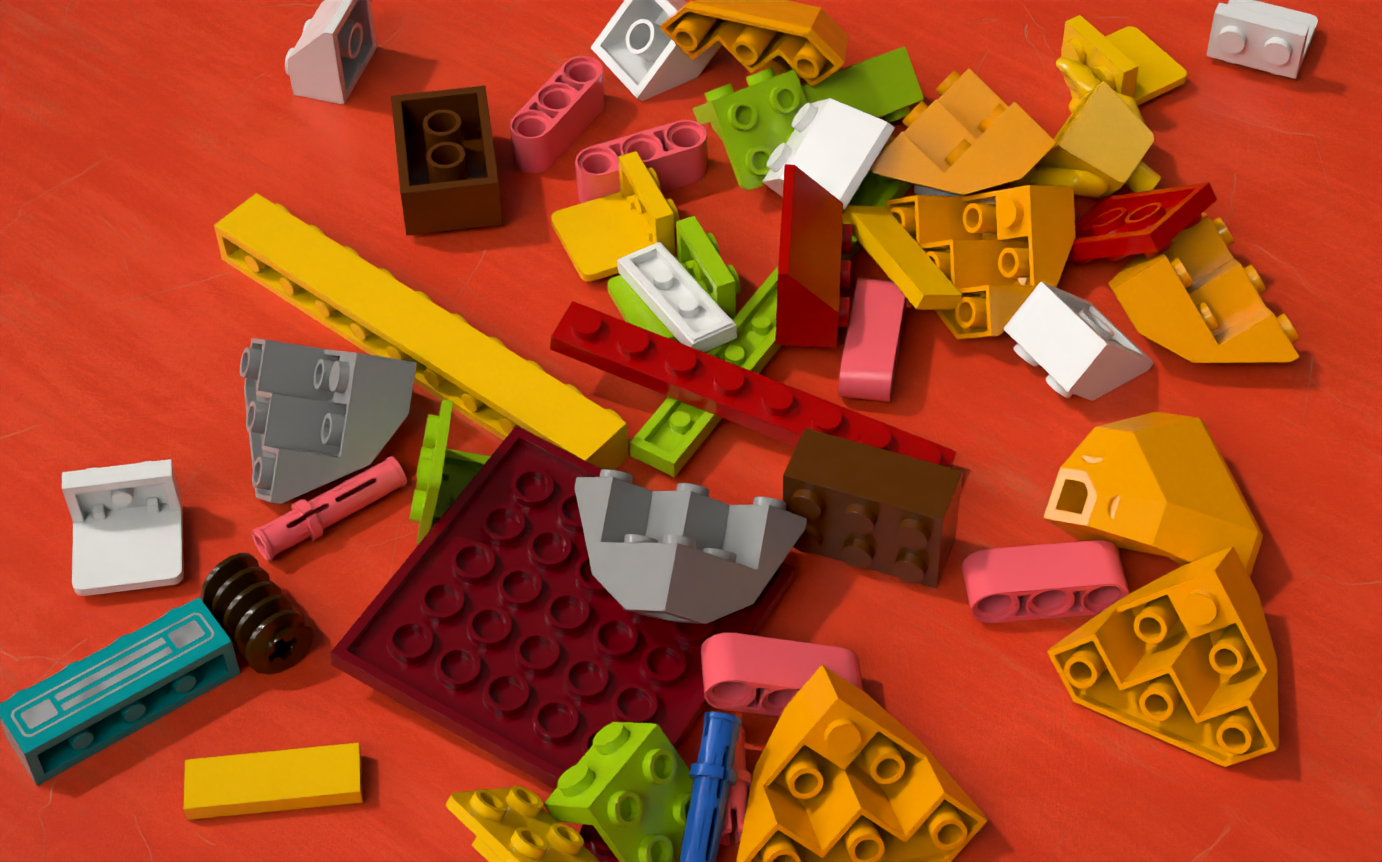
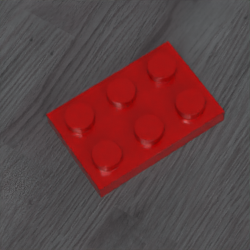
[1066,182,1217,265]

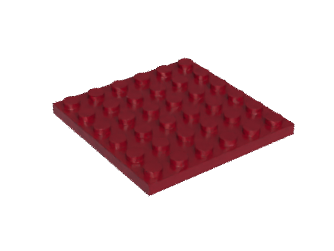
[330,426,795,789]

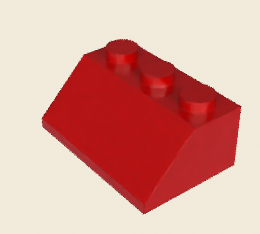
[775,164,852,348]

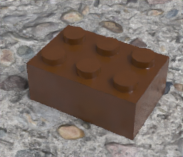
[391,86,503,236]
[783,428,963,588]

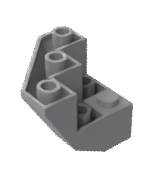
[240,338,417,504]
[575,469,807,624]

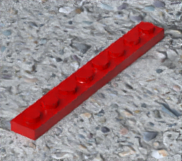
[550,301,957,468]

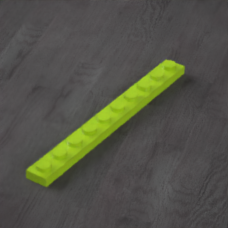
[630,136,913,477]

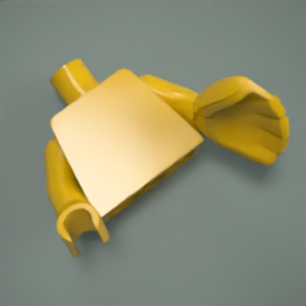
[1008,57,1161,199]

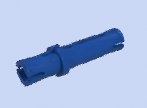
[680,712,742,862]

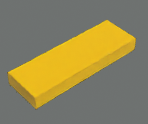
[842,205,963,310]
[183,743,363,820]

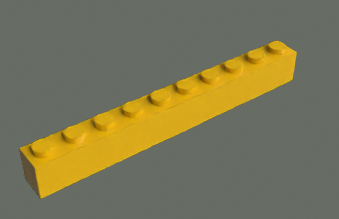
[214,193,629,470]

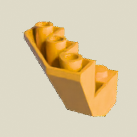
[659,0,849,87]
[869,68,1057,196]
[886,185,1076,339]
[1108,212,1300,363]
[1043,412,1263,578]
[1047,546,1279,767]
[737,664,988,862]

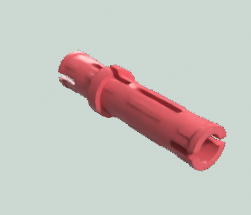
[251,456,407,561]

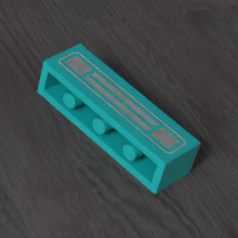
[0,597,240,786]

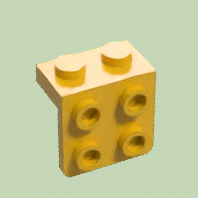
[1061,15,1187,105]
[551,151,679,282]
[446,786,599,862]

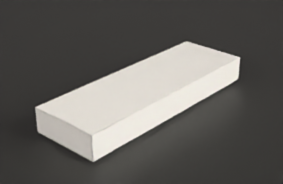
[617,242,737,352]

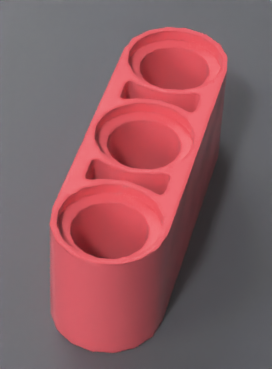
[510,56,605,173]
[575,120,708,203]
[838,277,907,403]
[962,540,1130,623]
[701,633,863,717]

